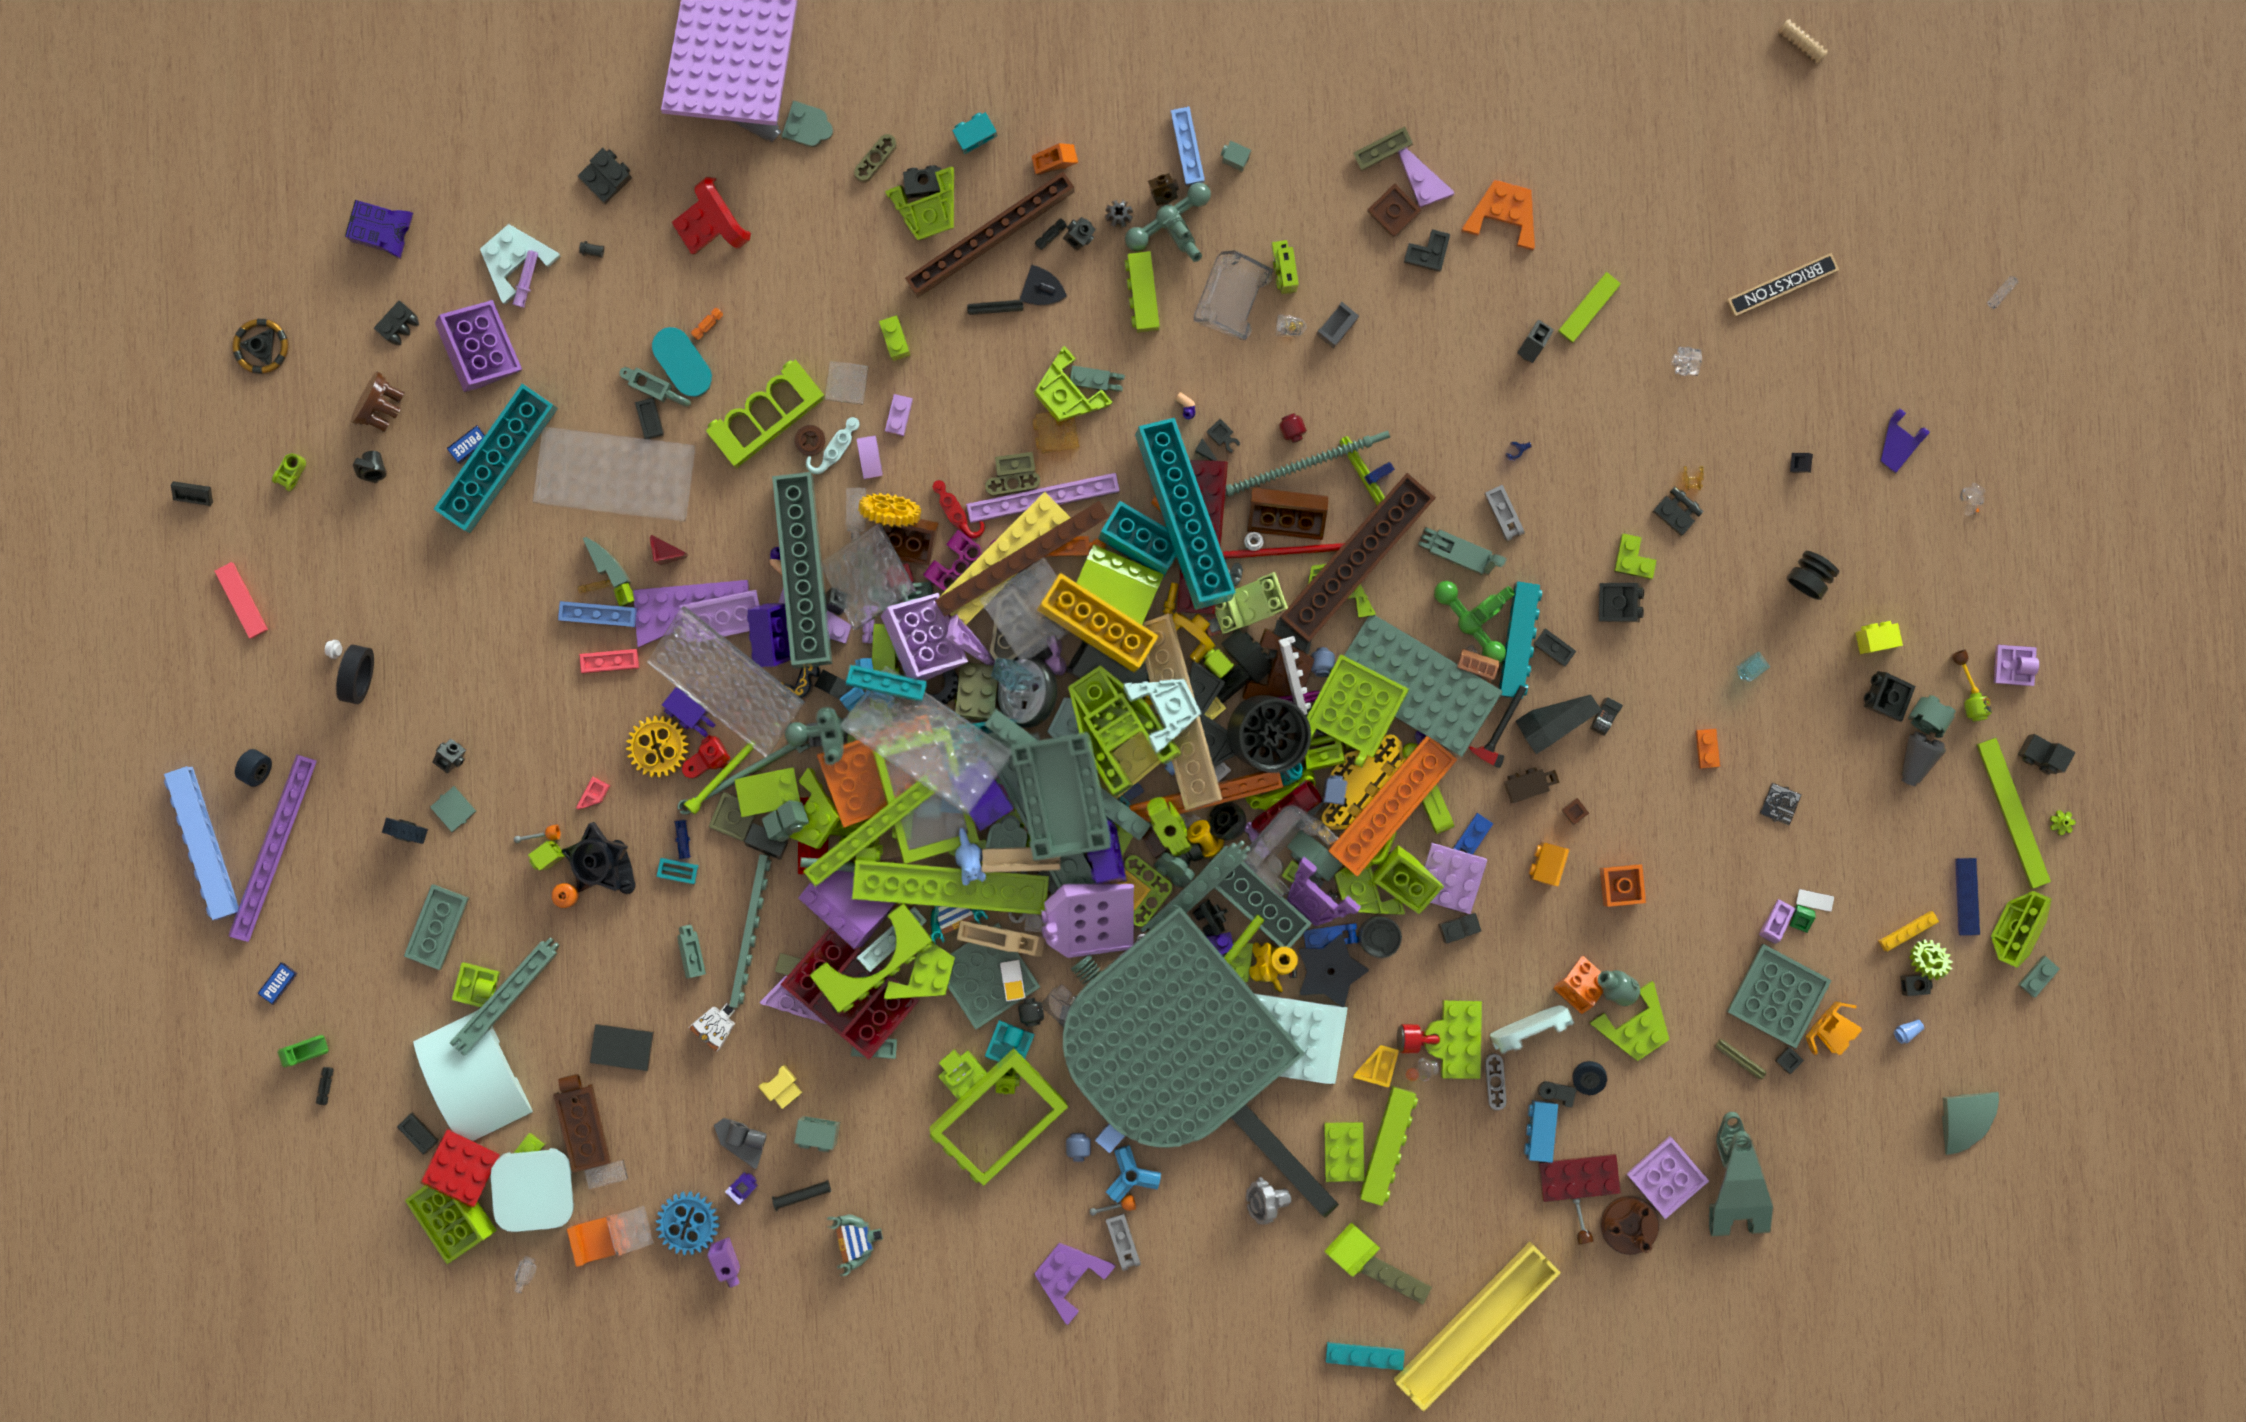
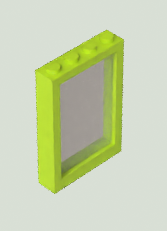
[872,727,979,864]

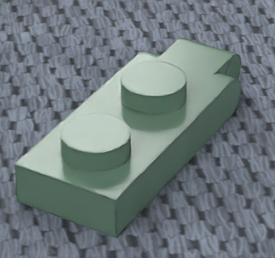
[677,925,706,979]

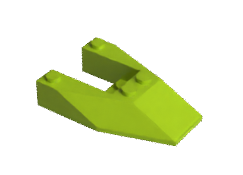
[1068,666,1182,796]

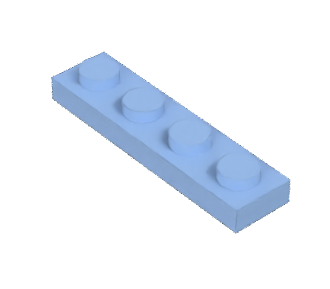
[1171,107,1205,186]

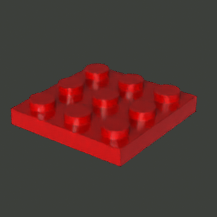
[420,1129,500,1208]

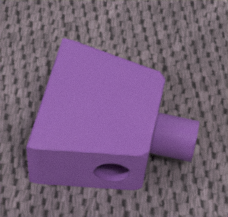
[708,1237,740,1288]

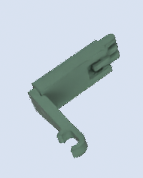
[1418,527,1507,575]

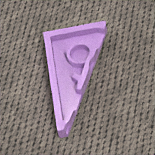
[1398,148,1454,208]

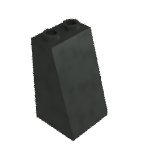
[1066,640,1150,684]

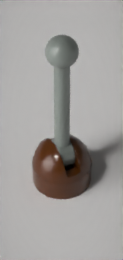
[1573,1198,1594,1245]

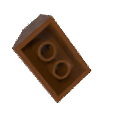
[873,519,939,566]

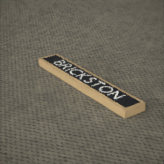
[1726,253,1839,317]

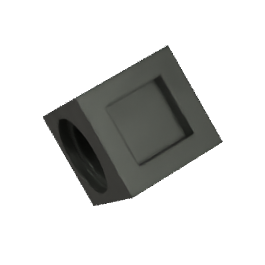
[1900,974,1933,996]

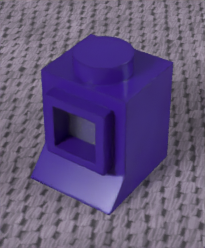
[725,1172,758,1205]

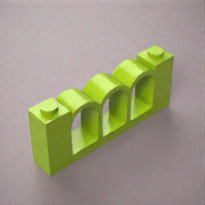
[705,359,826,469]

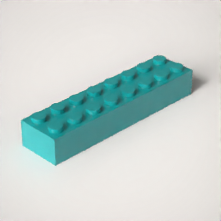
[434,383,558,533]

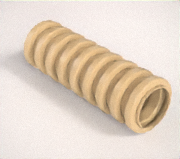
[1778,19,1828,64]

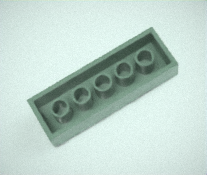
[1199,845,1312,948]

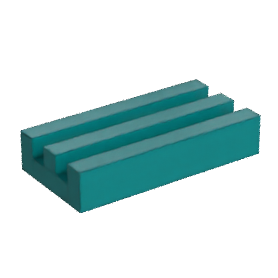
[656,858,699,884]

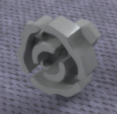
[1246,1177,1291,1225]

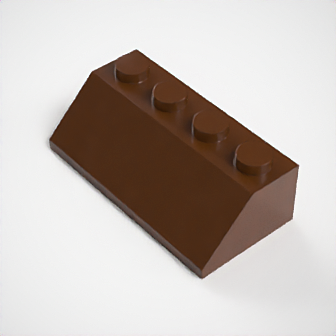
[1247,487,1328,540]

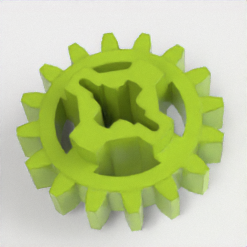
[1909,940,1952,980]

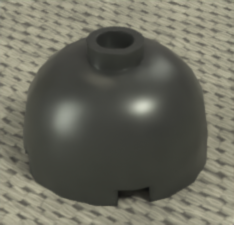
[1208,801,1247,841]

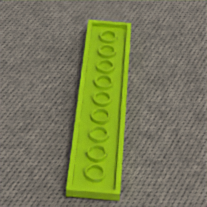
[852,860,1049,915]

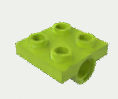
[452,962,500,1007]

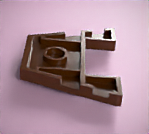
[1242,628,1314,700]

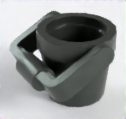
[353,451,386,483]

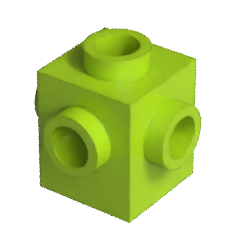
[993,1067,1020,1094]

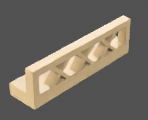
[982,847,1061,872]

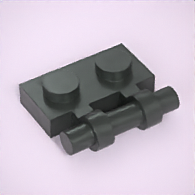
[1653,486,1704,536]

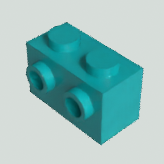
[952,112,998,155]

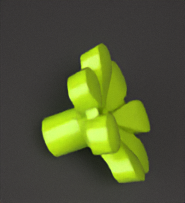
[2050,810,2076,835]

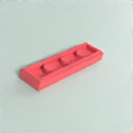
[215,562,268,639]

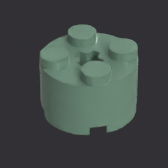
[1908,695,1956,738]

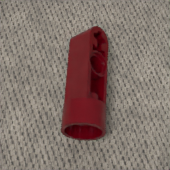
[1251,780,1322,840]

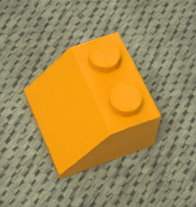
[1529,842,1570,887]

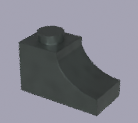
[1438,913,1481,943]

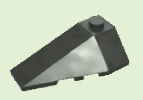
[1516,694,1602,754]

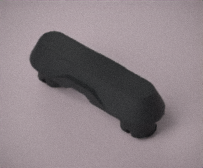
[612,840,636,894]

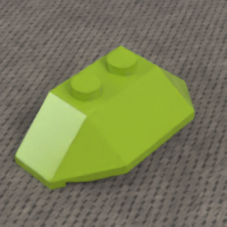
[1991,891,2052,968]

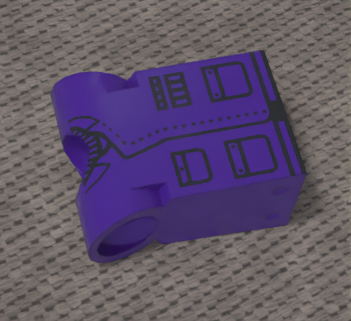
[345,200,413,259]

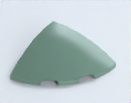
[1942,1092,1999,1155]

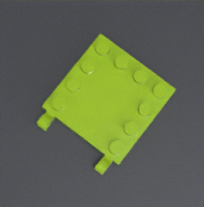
[1307,654,1409,768]

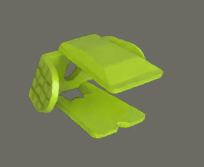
[1147,797,1192,857]

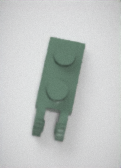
[1070,365,1125,392]

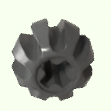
[1105,200,1133,228]

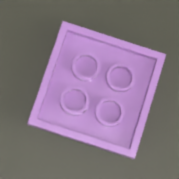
[1424,843,1487,914]
[1626,1136,1709,1219]

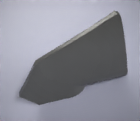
[714,1118,767,1169]

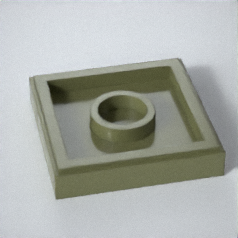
[709,792,756,842]

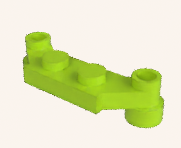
[1245,767,1316,810]

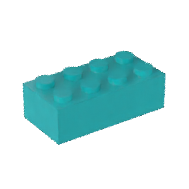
[1098,501,1177,577]

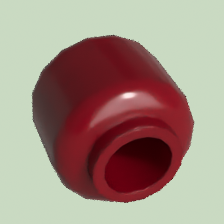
[1279,413,1307,443]

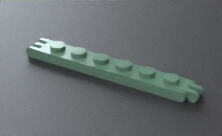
[1140,840,1250,933]
[450,937,560,1056]

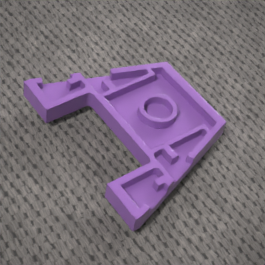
[1287,857,1361,926]
[1034,1243,1116,1325]

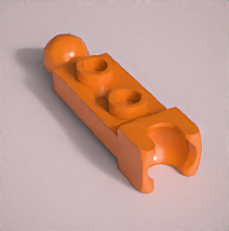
[1044,536,1106,557]

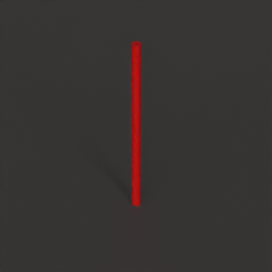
[1223,543,1344,559]

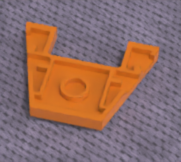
[1462,180,1535,250]

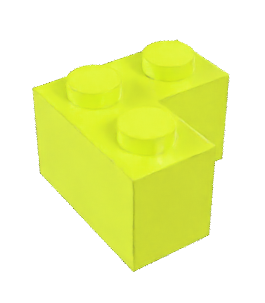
[1855,621,1903,654]

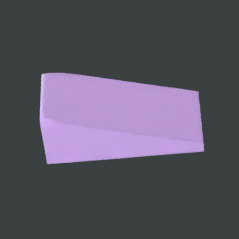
[1759,899,1795,944]

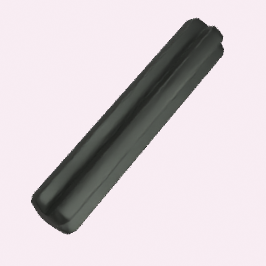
[967,300,1024,315]

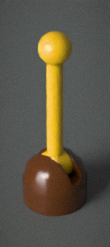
[1951,649,1979,694]

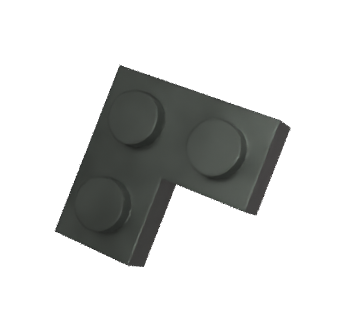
[1404,229,1450,272]

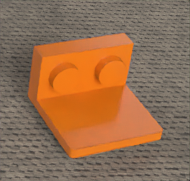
[1553,956,1603,1014]

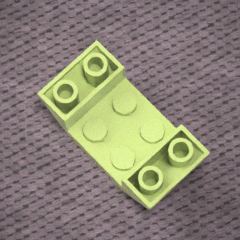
[1215,572,1288,634]

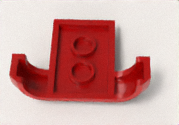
[671,177,751,254]

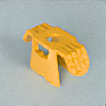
[1805,1001,1862,1055]

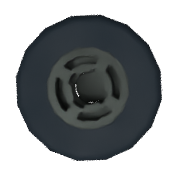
[234,749,272,787]

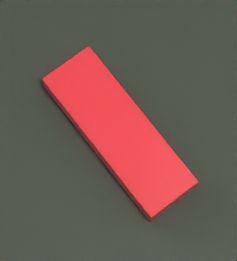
[579,649,639,673]

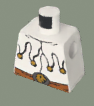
[689,1003,736,1052]

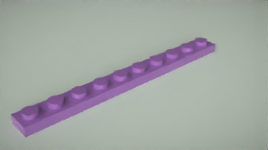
[229,754,317,942]

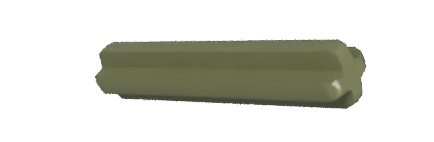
[1715,1039,1766,1080]

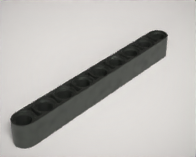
[1231,1104,1339,1218]

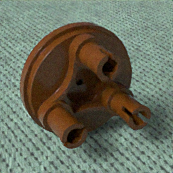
[351,371,405,432]
[1600,1196,1659,1255]

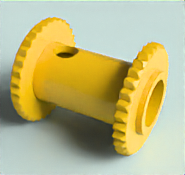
[1186,820,1224,858]
[1271,947,1298,975]

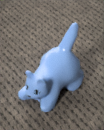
[955,828,986,886]

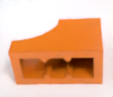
[1031,143,1078,175]

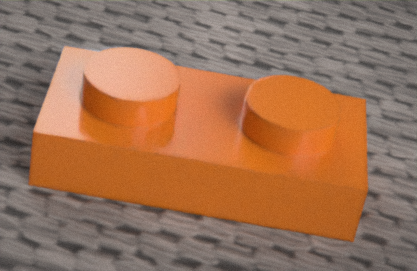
[1696,729,1720,769]

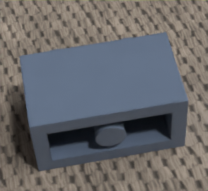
[1322,775,1347,805]

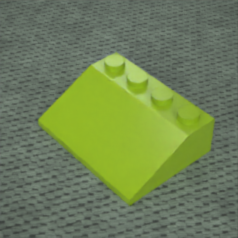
[1076,545,1164,625]
[405,1186,497,1264]

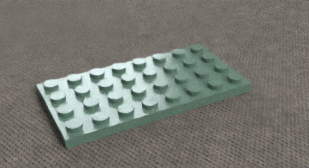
[1344,615,1503,757]

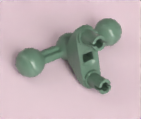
[1125,183,1211,262]
[785,707,884,765]

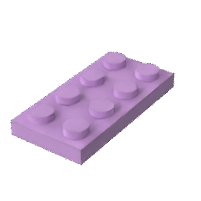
[680,590,760,644]

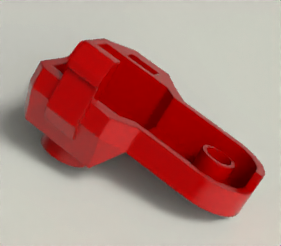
[682,735,730,779]

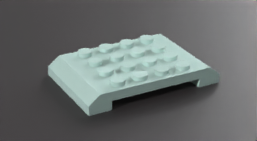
[1254,993,1348,1084]

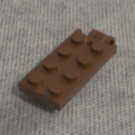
[554,1074,611,1173]

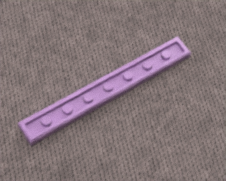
[966,473,1120,523]

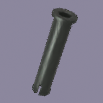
[772,1180,832,1212]

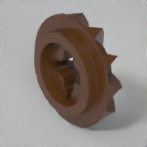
[795,425,825,456]

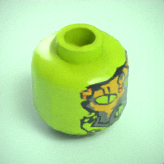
[1964,693,1992,722]

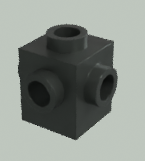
[1062,217,1096,251]
[432,739,466,774]

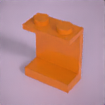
[567,1214,626,1267]

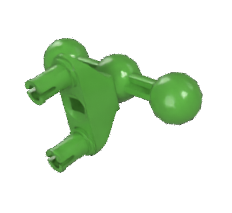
[1434,581,1515,664]

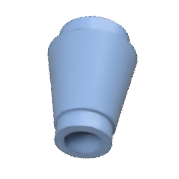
[1894,1019,1924,1044]

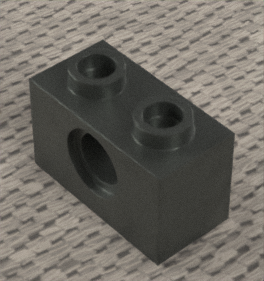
[903,165,941,199]

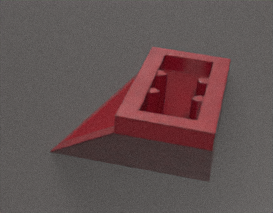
[650,535,688,565]

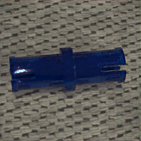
[674,820,691,859]

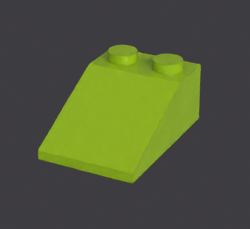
[734,767,800,817]
[1373,845,1444,914]

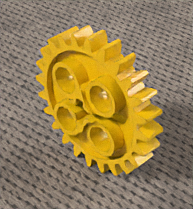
[858,493,921,527]
[626,715,690,778]

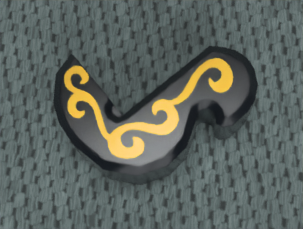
[777,666,821,700]

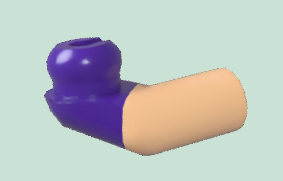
[1175,392,1196,420]
[770,547,782,575]

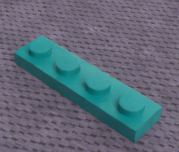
[846,665,927,702]
[1325,1342,1405,1370]

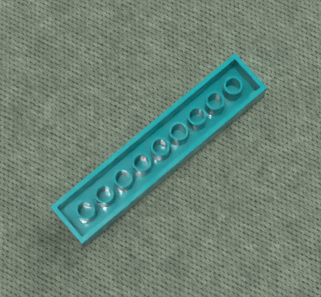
[1135,418,1236,610]

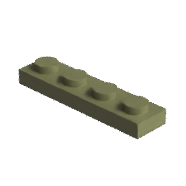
[1361,1256,1432,1305]

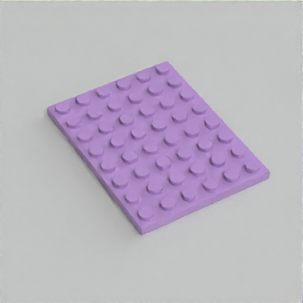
[661,0,798,126]

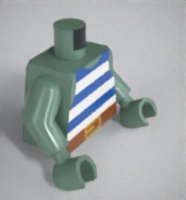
[827,1214,883,1276]

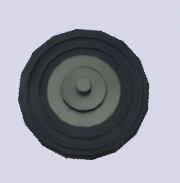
[1572,1061,1607,1095]

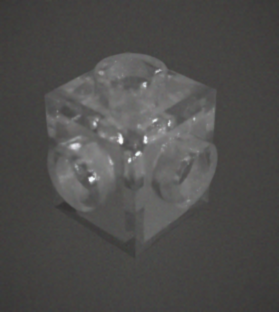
[1672,347,1702,376]

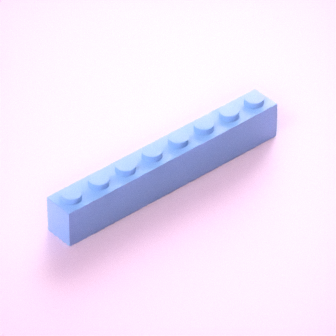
[164,767,239,920]

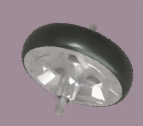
[997,656,1057,728]

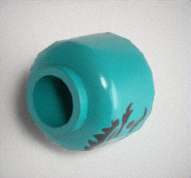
[1280,763,1302,786]

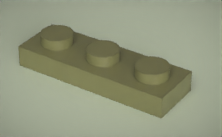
[1353,126,1413,171]

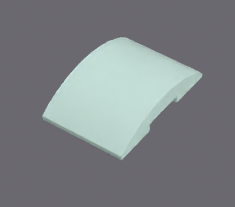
[413,1010,533,1141]

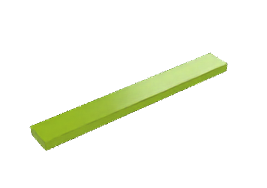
[1976,738,2051,889]
[803,775,938,887]

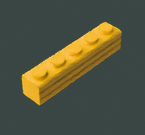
[1878,911,1939,952]

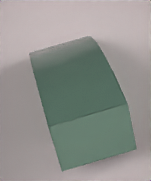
[583,537,631,588]

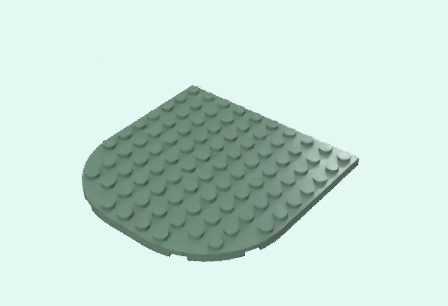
[1063,906,1305,1148]

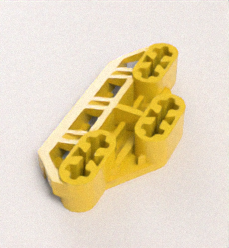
[1320,734,1405,830]

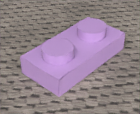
[885,394,913,436]

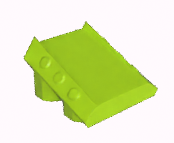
[1325,1222,1380,1277]

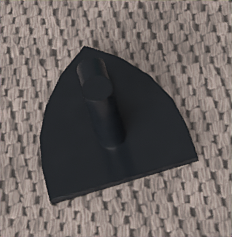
[1019,265,1067,305]

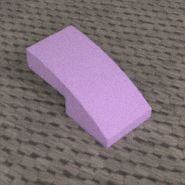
[857,435,883,479]

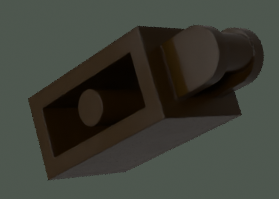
[1503,767,1560,803]

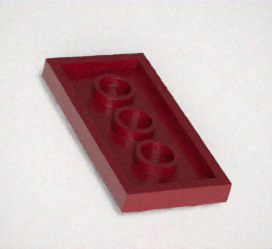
[1538,1154,1621,1202]

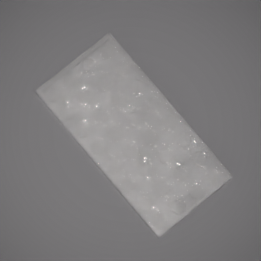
[533,427,695,522]
[647,606,805,757]
[840,666,1012,815]

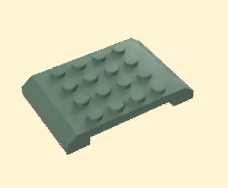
[1010,732,1111,861]

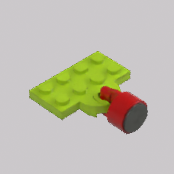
[1397,1000,1482,1079]

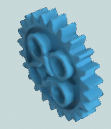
[656,1191,720,1255]

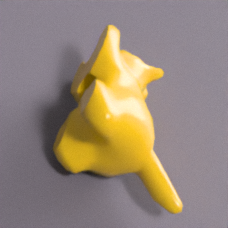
[1249,942,1283,992]

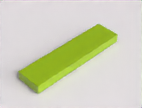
[1558,272,1621,343]

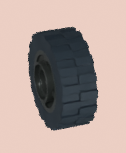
[382,818,428,844]

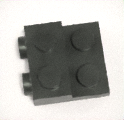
[577,148,632,204]
[1599,583,1644,622]
[1864,671,1916,722]

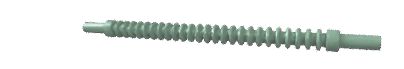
[1225,431,1390,497]

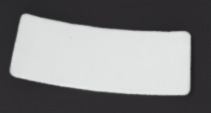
[1796,889,1834,911]

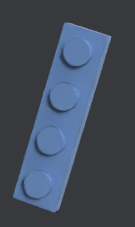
[558,601,637,627]

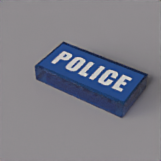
[446,425,485,464]
[257,962,298,1005]

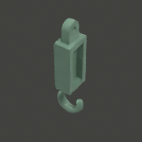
[619,367,691,407]

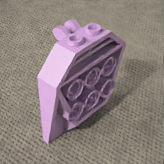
[1041,884,1134,958]

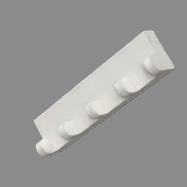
[1279,637,1311,715]

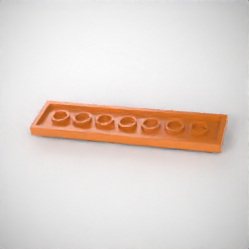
[1328,736,1458,876]

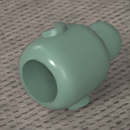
[1598,970,1640,1006]

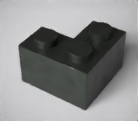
[1221,629,1272,684]
[2018,734,2076,775]

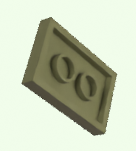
[955,663,999,721]

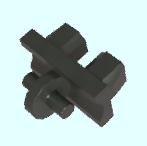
[1193,900,1228,937]

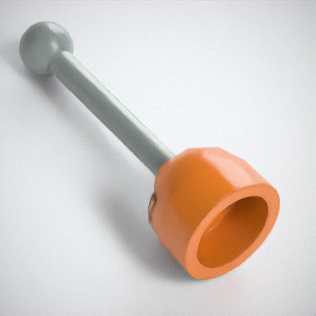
[514,824,561,843]
[1089,1194,1136,1216]

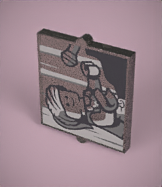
[1759,783,1802,826]

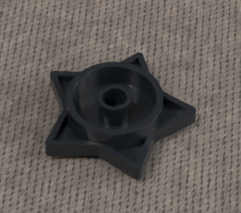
[561,822,628,892]
[1298,934,1369,1007]

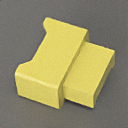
[758,1064,802,1109]

